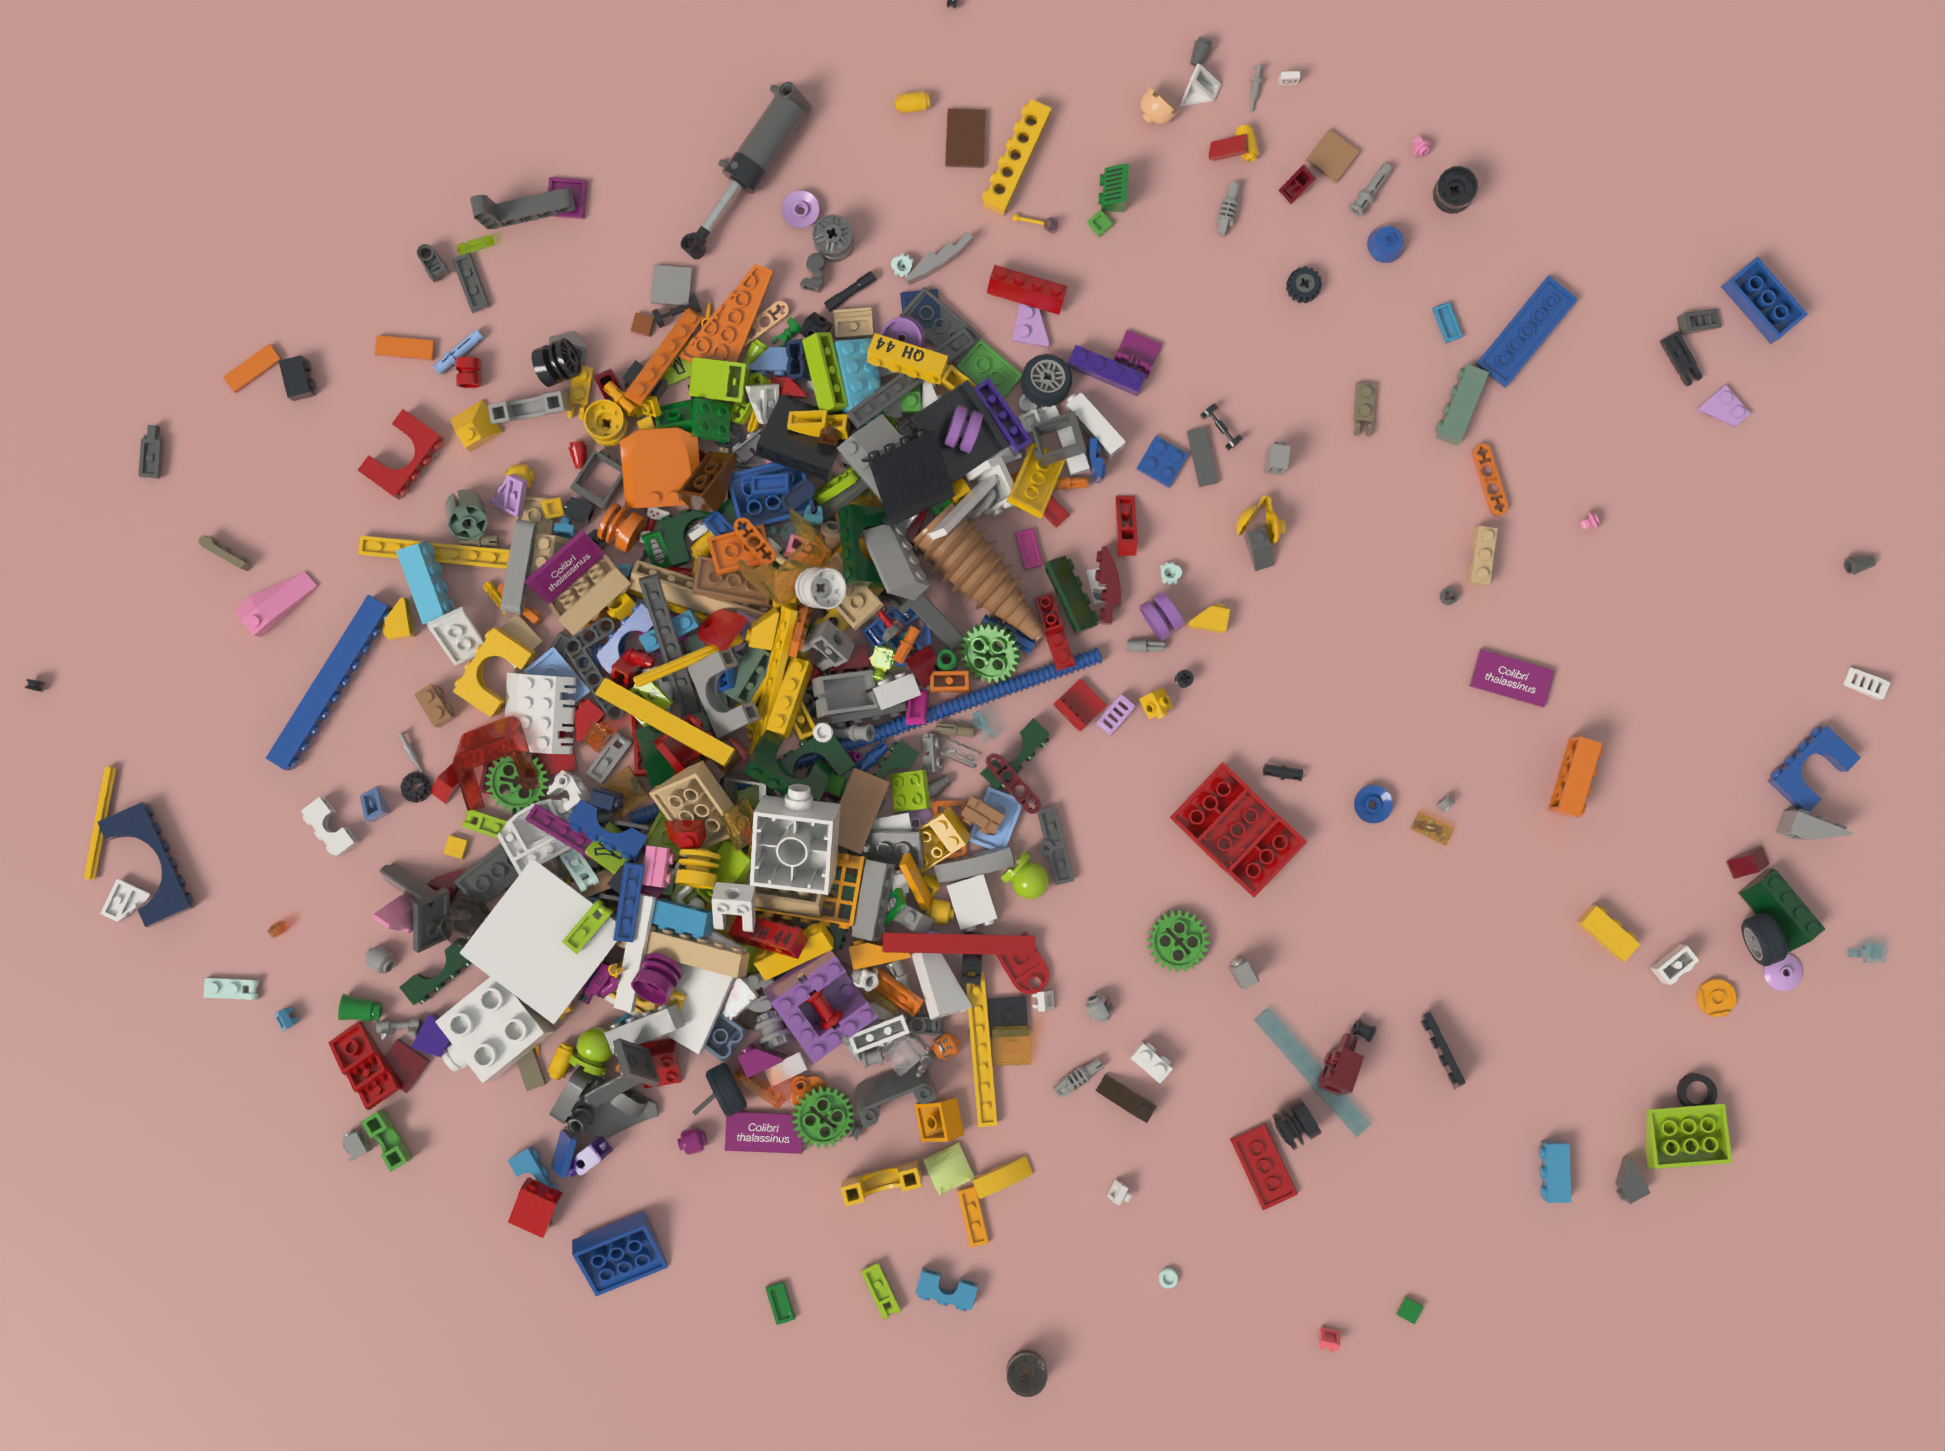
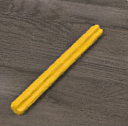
[633,633,743,687]
[84,766,117,880]

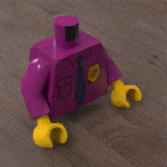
[578,962,624,1005]

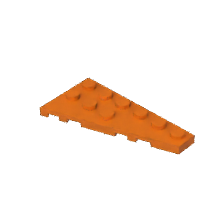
[678,264,774,363]

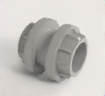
[755,1010,792,1051]

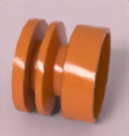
[597,503,646,553]

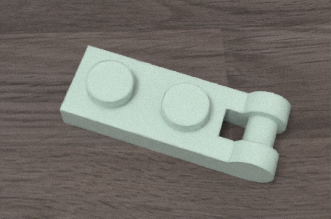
[559,849,599,892]
[203,978,259,1000]

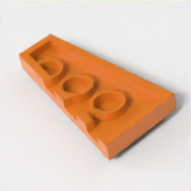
[789,604,813,658]

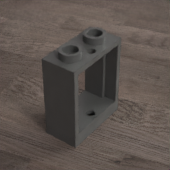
[1029,411,1087,466]
[570,450,623,511]
[722,772,775,819]

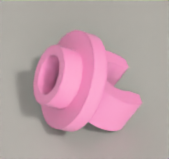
[1412,135,1431,157]
[1580,511,1600,529]

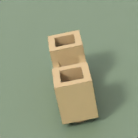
[1466,526,1498,588]

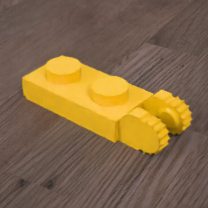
[567,366,594,420]

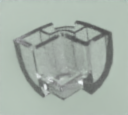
[881,1032,931,1077]

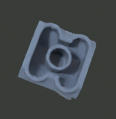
[704,1010,748,1062]

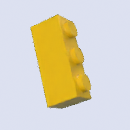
[1576,905,1641,962]

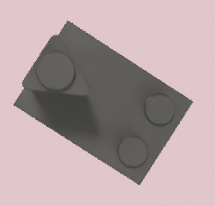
[881,586,964,650]
[380,863,450,953]
[584,1038,660,1107]

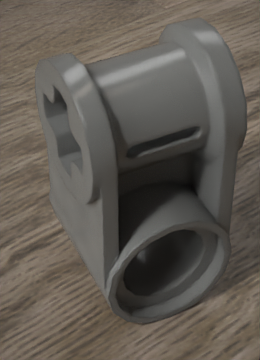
[417,244,450,283]
[908,1015,945,1036]

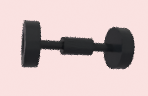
[652,293,702,328]
[1200,403,1243,451]

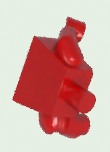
[611,648,656,690]

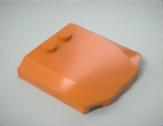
[620,427,700,508]

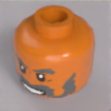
[931,1032,961,1061]

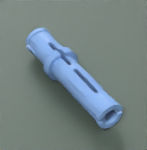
[433,329,484,375]

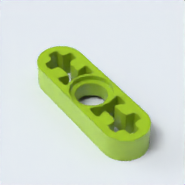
[730,373,768,425]
[812,468,859,505]

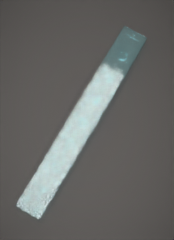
[1254,1008,1371,1137]

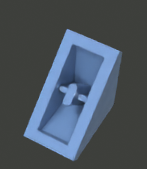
[360,787,391,822]

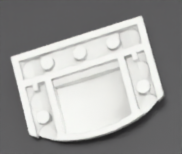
[497,798,572,875]

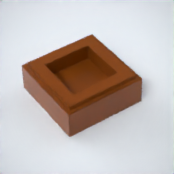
[631,313,655,337]

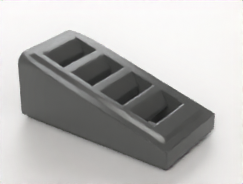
[1677,309,1721,335]

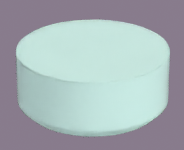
[1158,1268,1178,1289]

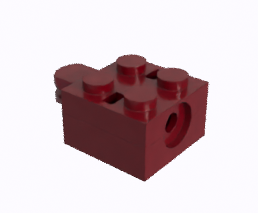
[1318,1033,1364,1096]

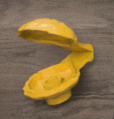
[1236,495,1286,545]

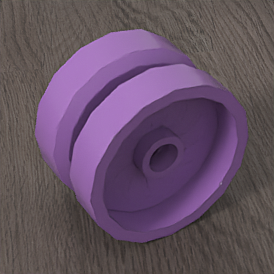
[881,316,926,348]
[944,404,984,453]
[1139,591,1185,641]

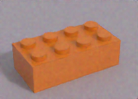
[1547,736,1603,817]

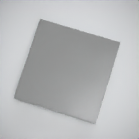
[651,265,693,306]

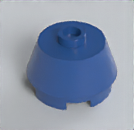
[1367,225,1405,263]

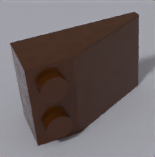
[677,451,737,513]

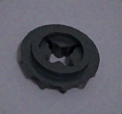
[715,422,745,453]
[400,772,432,803]

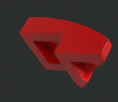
[771,377,809,398]

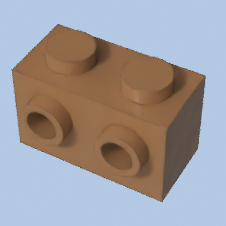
[414,684,456,728]

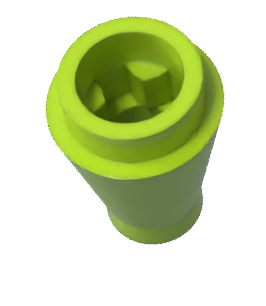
[743,338,769,365]

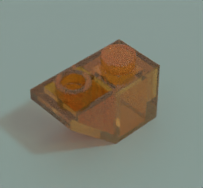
[582,721,614,753]

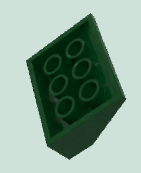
[634,711,719,788]

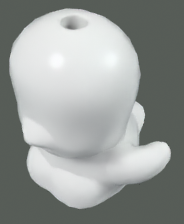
[850,967,879,992]

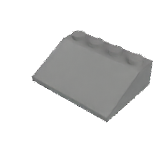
[837,414,902,504]

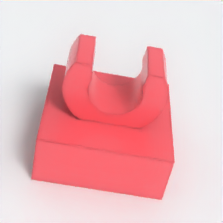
[1319,1327,1341,1352]

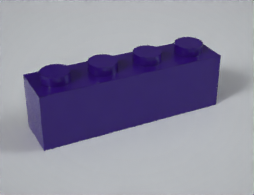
[1068,345,1146,396]
[974,378,1033,456]

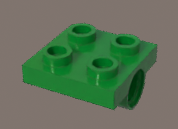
[692,397,731,443]

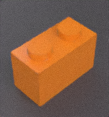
[930,671,969,693]

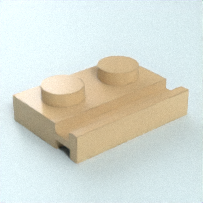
[833,307,874,339]

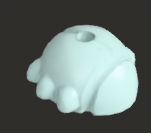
[891,253,914,277]
[1160,562,1182,585]

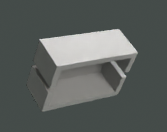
[811,670,879,718]

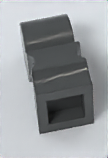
[800,253,825,293]

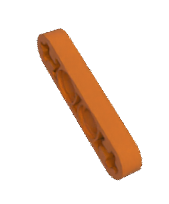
[1472,443,1508,516]

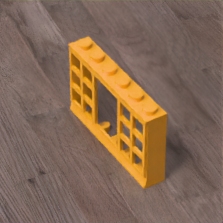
[748,843,867,929]

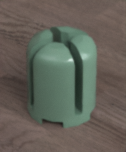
[445,489,488,541]

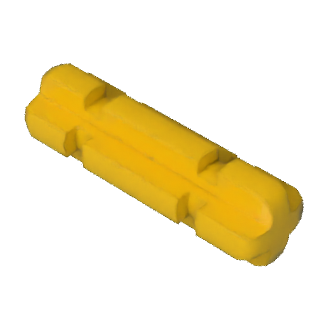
[482,581,509,615]

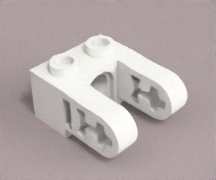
[712,882,756,932]

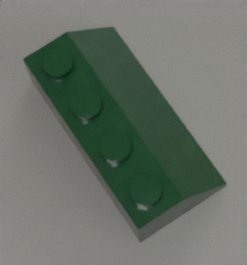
[1044,556,1099,636]
[1738,869,1825,952]

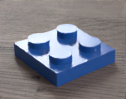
[1136,435,1188,488]

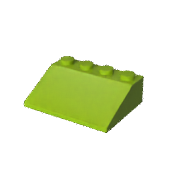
[1645,1104,1733,1169]

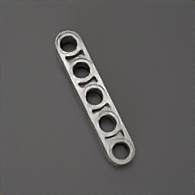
[501,519,537,615]

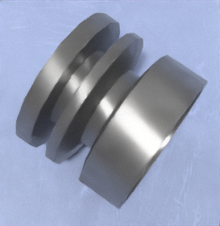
[812,214,854,262]

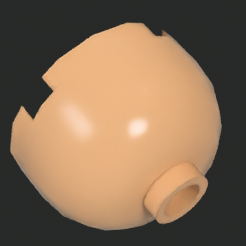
[1140,86,1178,124]

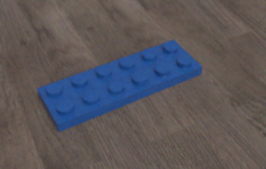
[1475,275,1578,388]

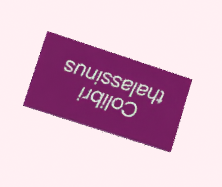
[525,530,606,604]
[1469,649,1555,707]
[725,1111,803,1154]

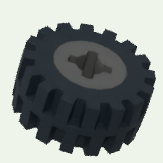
[1286,266,1322,303]

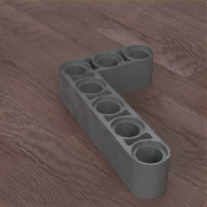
[470,188,576,229]
[564,617,625,720]

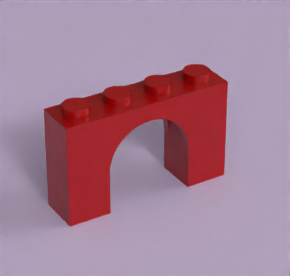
[357,409,444,500]

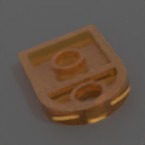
[733,1067,787,1110]

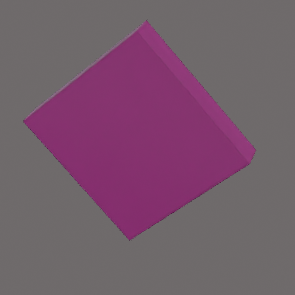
[548,177,588,219]

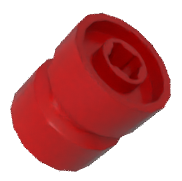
[456,357,481,388]

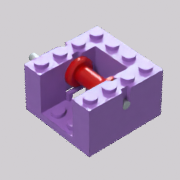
[763,950,878,1063]

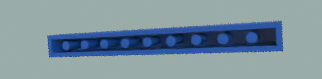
[266,594,393,771]

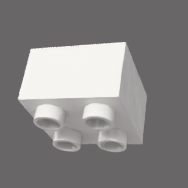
[750,784,841,895]
[435,977,555,1083]

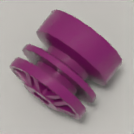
[631,953,683,1005]

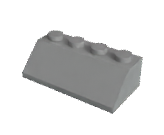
[861,524,929,600]

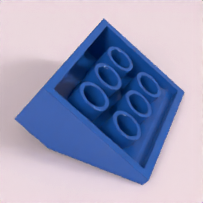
[729,462,816,530]
[572,1211,668,1296]

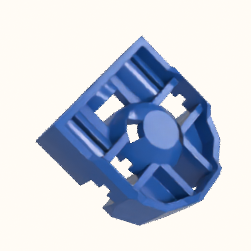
[862,607,932,667]

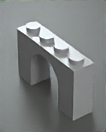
[687,647,761,739]

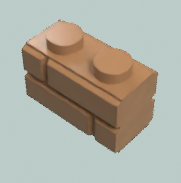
[961,795,1005,836]

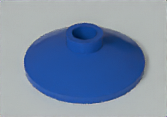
[1354,785,1393,823]

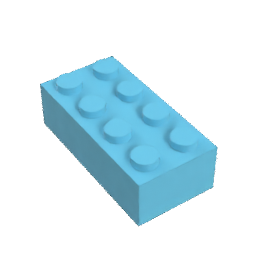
[834,338,888,421]
[396,541,455,624]

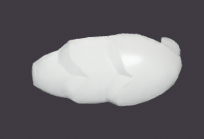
[965,489,997,519]

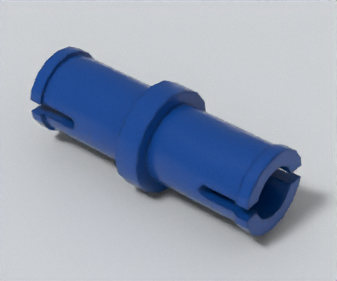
[854,741,889,772]

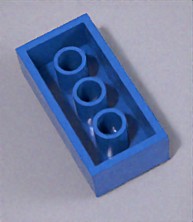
[1721,256,1808,344]

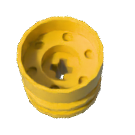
[584,400,629,447]
[675,848,721,889]

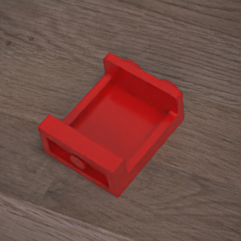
[653,713,715,773]
[508,1177,563,1238]

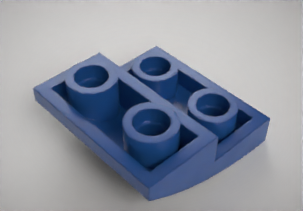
[1088,438,1106,483]

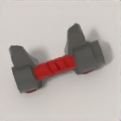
[867,601,903,641]

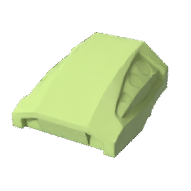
[923,1142,975,1196]

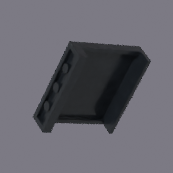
[908,380,1009,483]
[755,394,852,482]
[861,428,955,526]

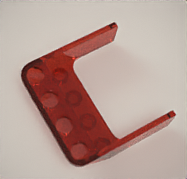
[453,716,540,811]

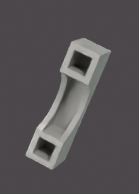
[488,391,571,424]

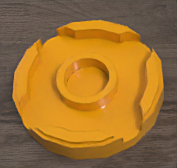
[1696,978,1737,1017]

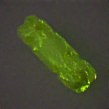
[457,235,495,255]

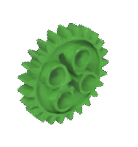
[959,622,1022,684]
[485,751,549,812]
[1147,910,1210,973]
[791,1085,854,1149]

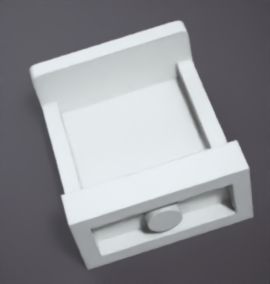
[966,456,1014,516]
[947,874,997,932]

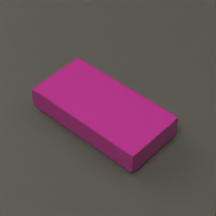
[1015,528,1043,570]
[906,690,929,725]

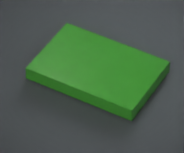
[956,338,1022,399]

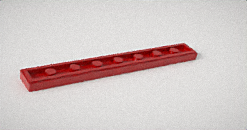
[882,932,1035,955]

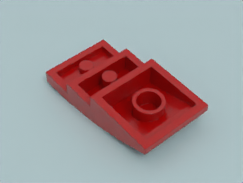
[328,1021,401,1110]

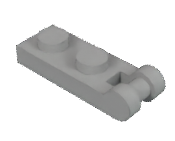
[586,730,633,784]

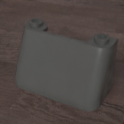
[854,1060,938,1129]

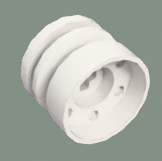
[795,567,846,609]

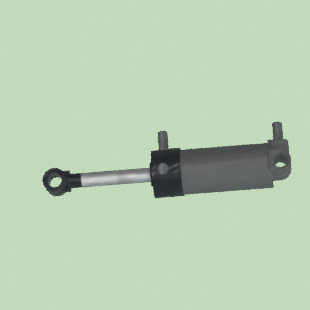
[680,81,812,260]

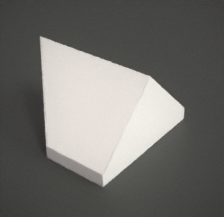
[1179,64,1221,107]

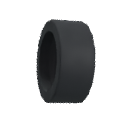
[1677,1073,1718,1107]

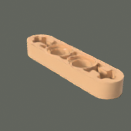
[743,301,789,350]

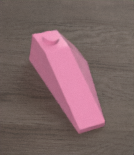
[235,572,318,637]
[372,894,413,933]

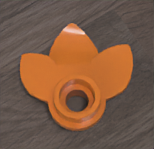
[790,1075,826,1107]

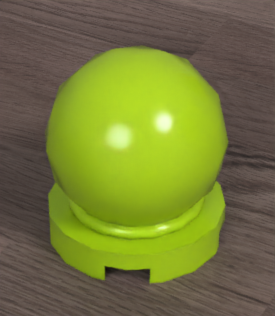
[1000,851,1050,900]
[568,1027,613,1076]

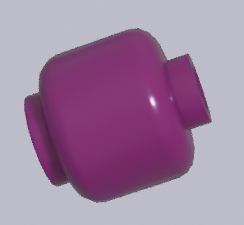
[677,1127,707,1155]

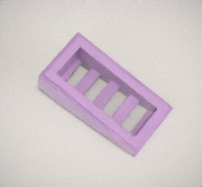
[1095,694,1136,736]

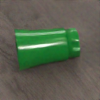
[934,648,960,671]
[338,993,383,1021]

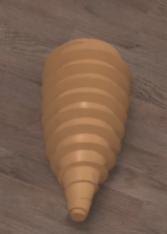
[911,503,1045,641]

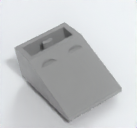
[1775,809,1853,840]

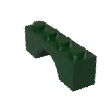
[980,718,1050,790]
[872,740,920,812]
[399,937,473,1005]

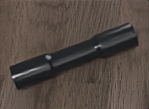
[824,270,877,312]

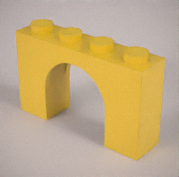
[453,627,537,717]
[840,1160,923,1207]

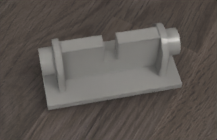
[731,429,762,465]
[922,734,944,773]

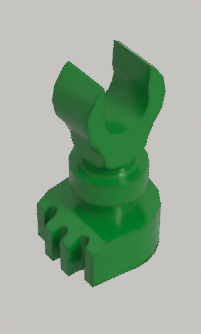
[772,317,801,347]

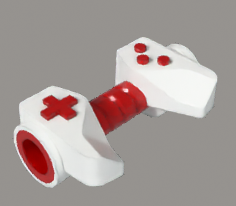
[637,507,670,544]

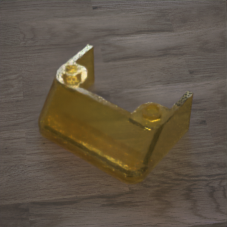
[737,508,832,606]

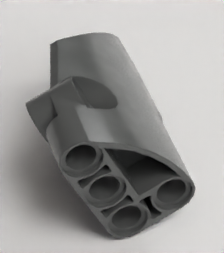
[549,1065,659,1138]

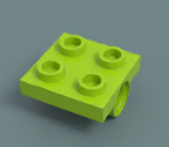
[890,770,931,812]

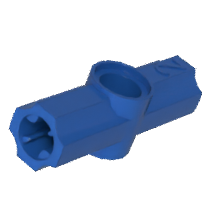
[979,614,1036,655]

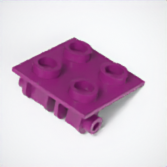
[1114,330,1162,379]

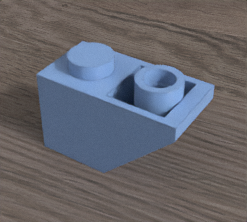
[750,347,789,377]

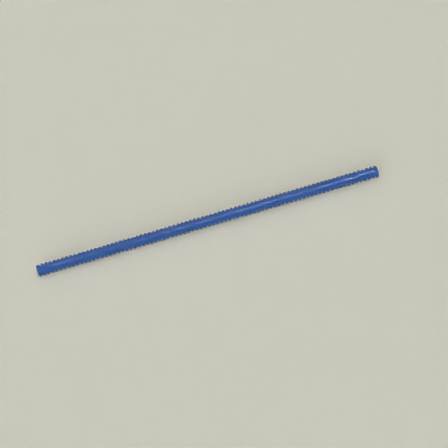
[630,647,1102,825]

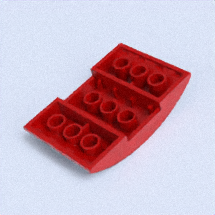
[1169,762,1307,898]

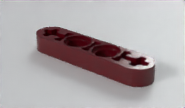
[986,753,1041,814]

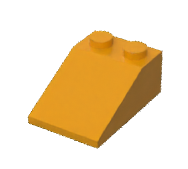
[849,939,912,970]

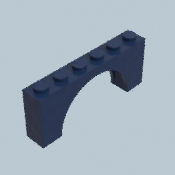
[97,802,194,928]

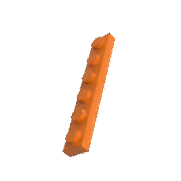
[625,308,704,406]

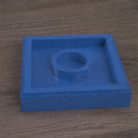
[551,1129,577,1178]

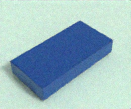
[751,473,791,496]

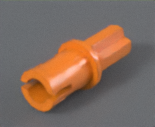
[1054,476,1089,491]
[893,626,921,664]

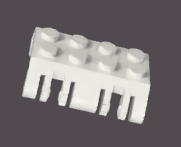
[503,672,577,754]

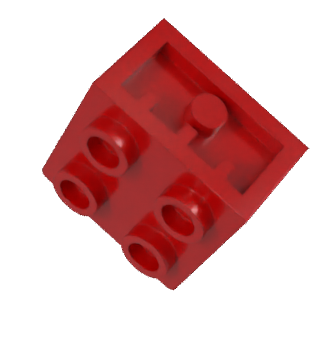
[1053,679,1106,732]
[639,1038,682,1088]

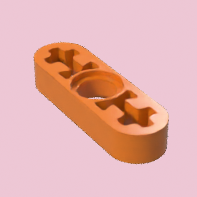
[734,518,776,566]

